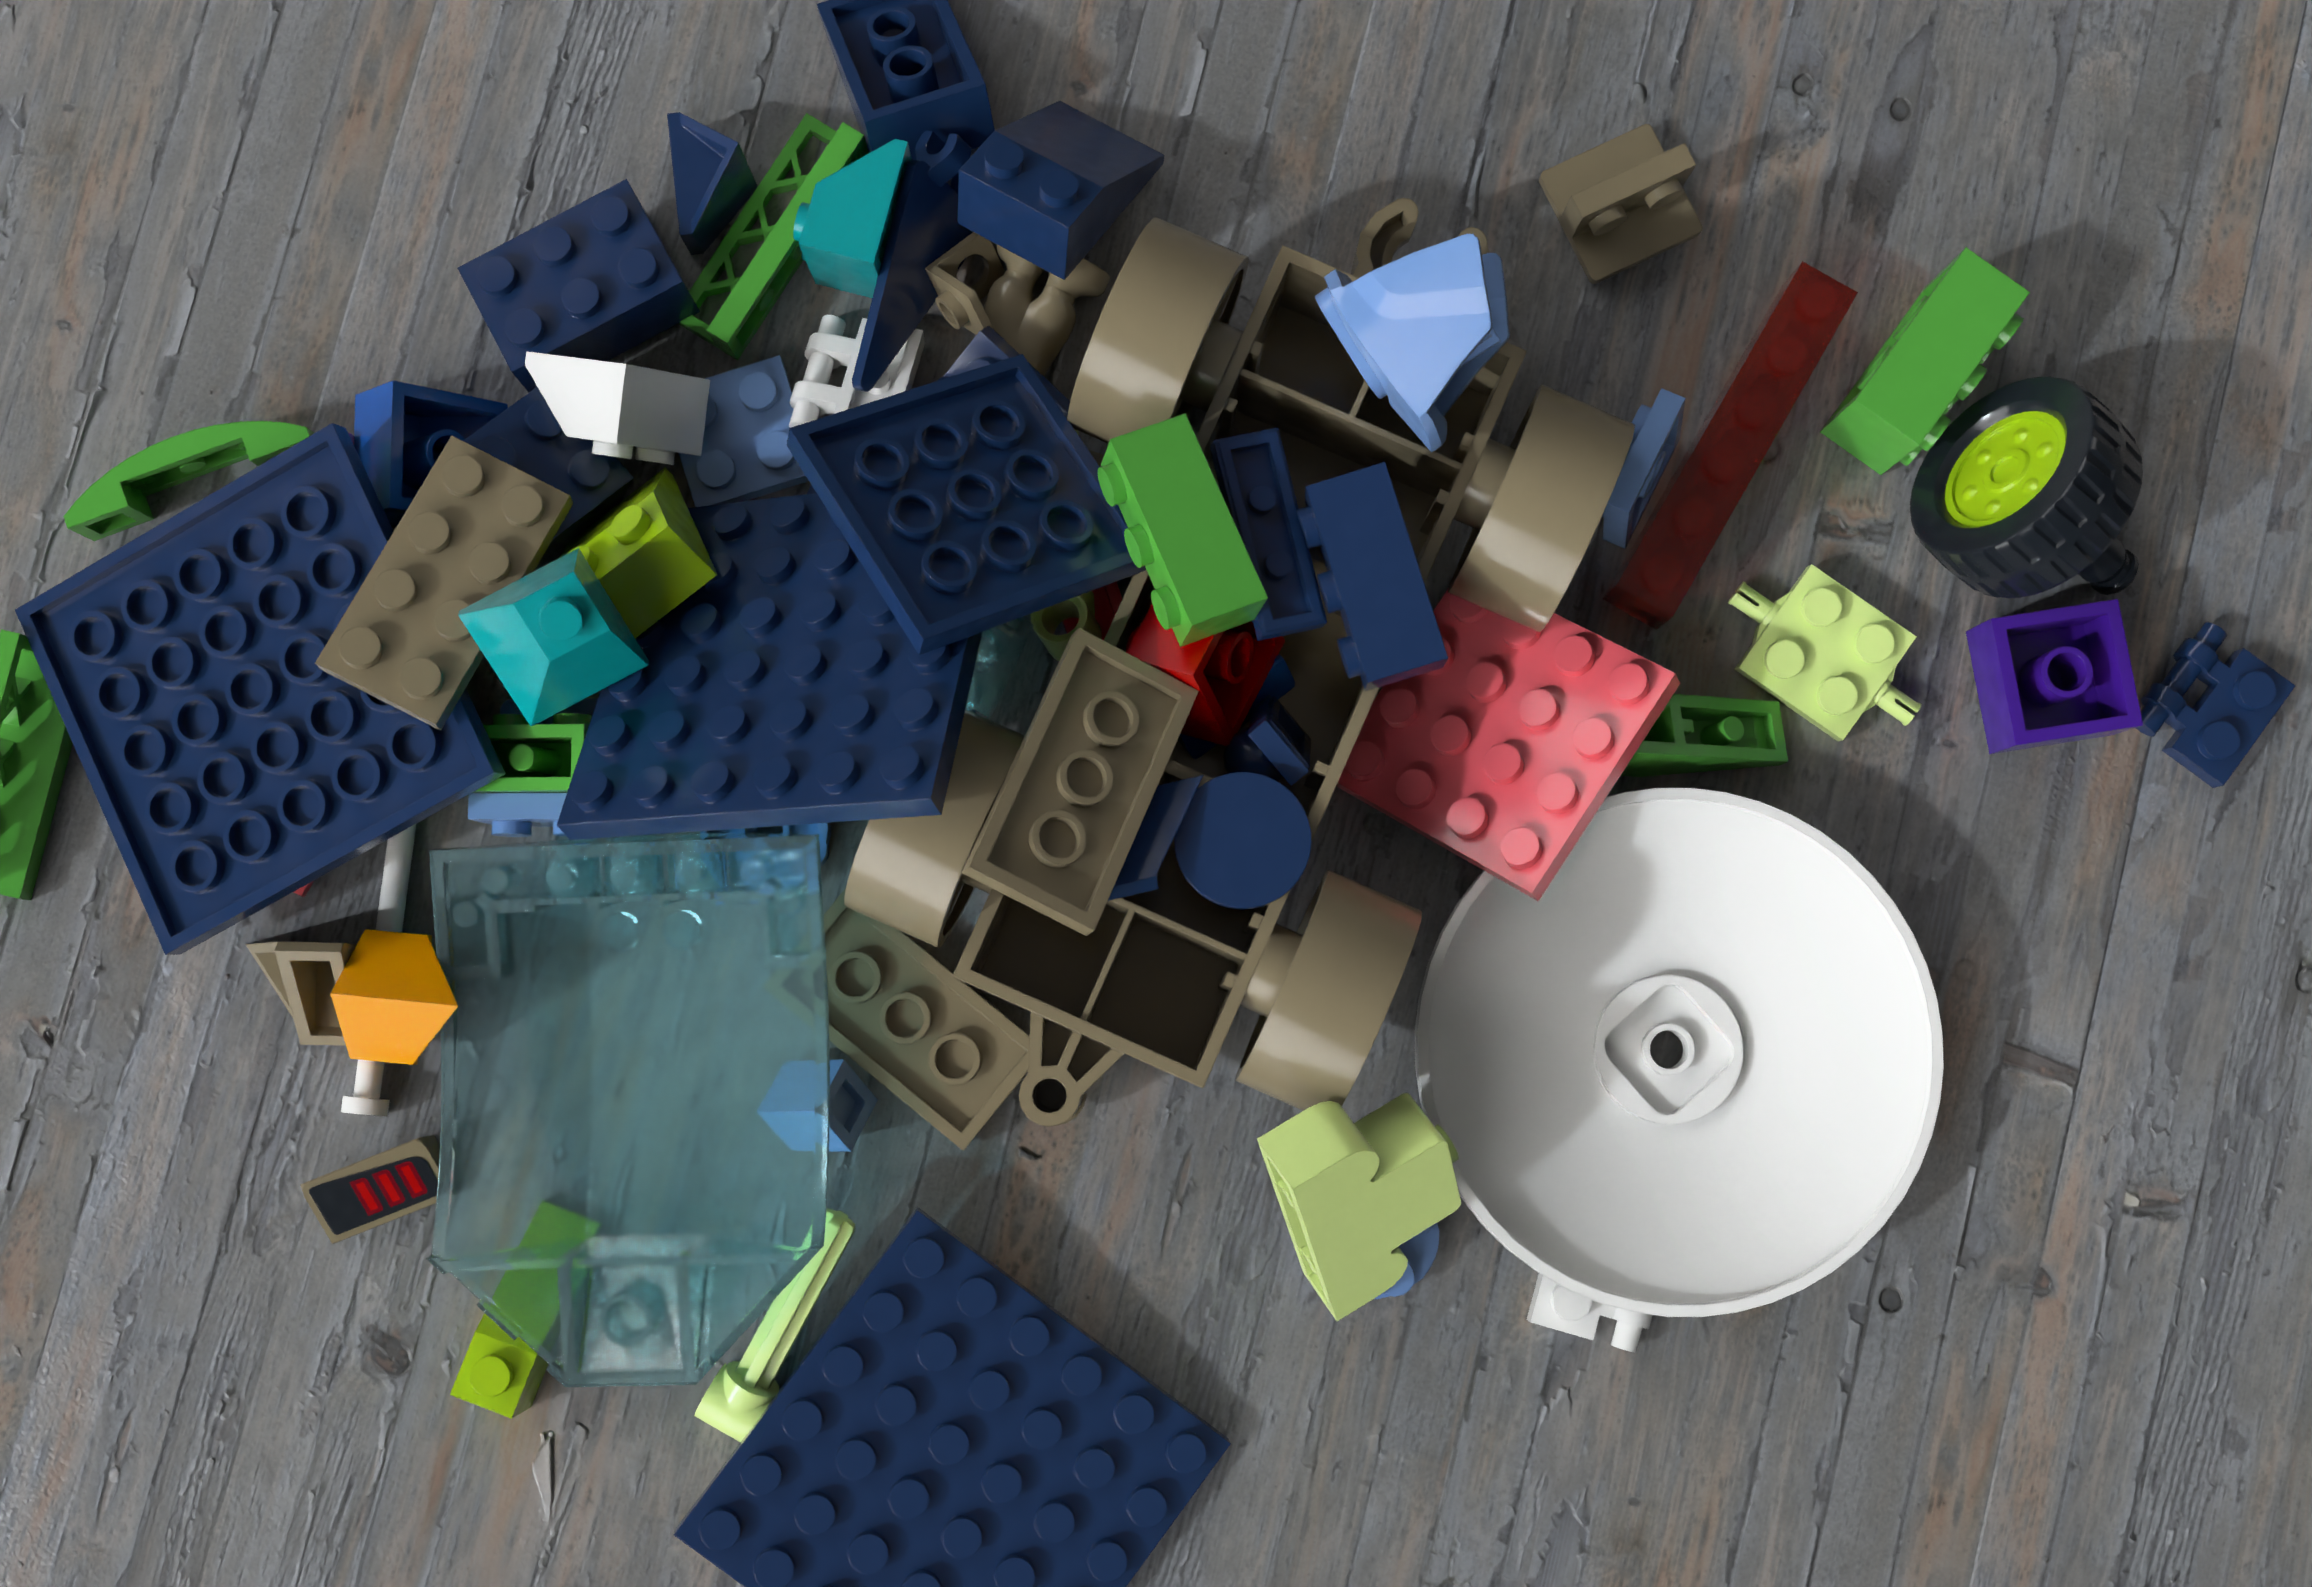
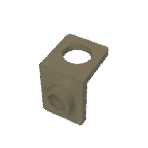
[925,232,1005,335]

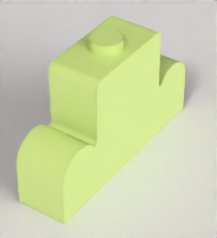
[1257,1093,1461,1321]

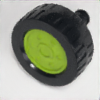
[1910,376,2143,598]

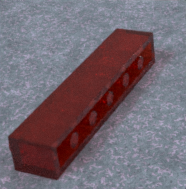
[1602,261,1858,630]

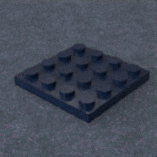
[787,354,1146,655]

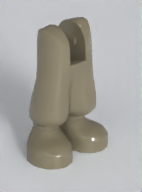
[984,245,1110,377]

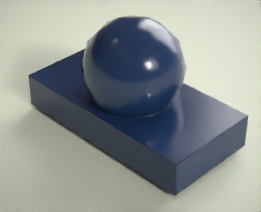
[1223,695,1311,786]

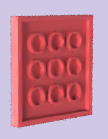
[1336,588,1681,901]

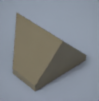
[245,942,356,1046]

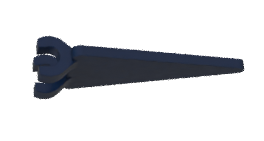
[852,130,973,392]

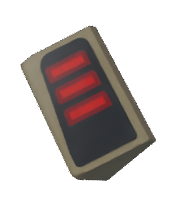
[300,1135,456,1244]

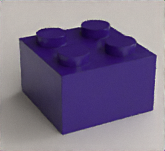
[1966,599,2143,755]

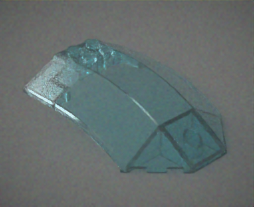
[426,833,830,1387]

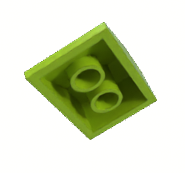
[558,467,717,638]

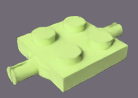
[1728,564,1922,741]

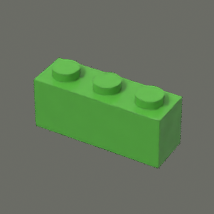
[1098,413,1268,647]

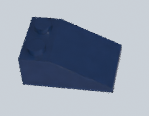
[816,0,995,160]
[958,101,1165,280]

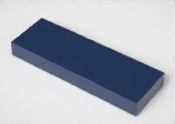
[1209,428,1327,641]

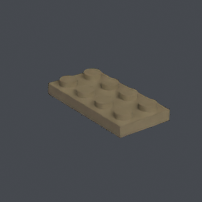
[315,436,573,731]
[962,628,1199,936]
[764,888,1030,1151]

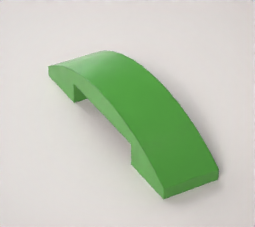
[63,421,314,541]

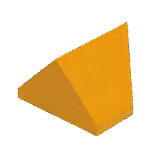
[330,929,458,1065]

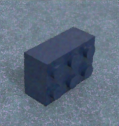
[457,179,700,392]

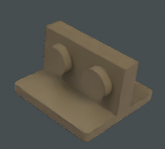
[1539,124,1703,284]

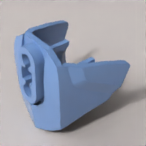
[1315,234,1510,453]

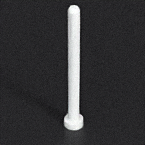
[341,823,417,1116]

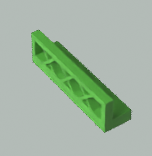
[678,113,869,360]
[0,629,73,900]

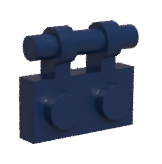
[2136,622,2296,788]

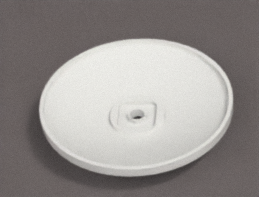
[1415,788,1944,1317]

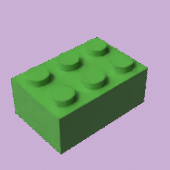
[1820,247,2030,475]

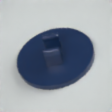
[1174,772,1311,909]

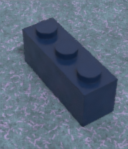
[1296,462,1448,692]

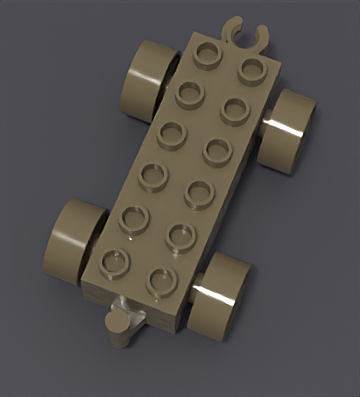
[844,198,1635,1127]

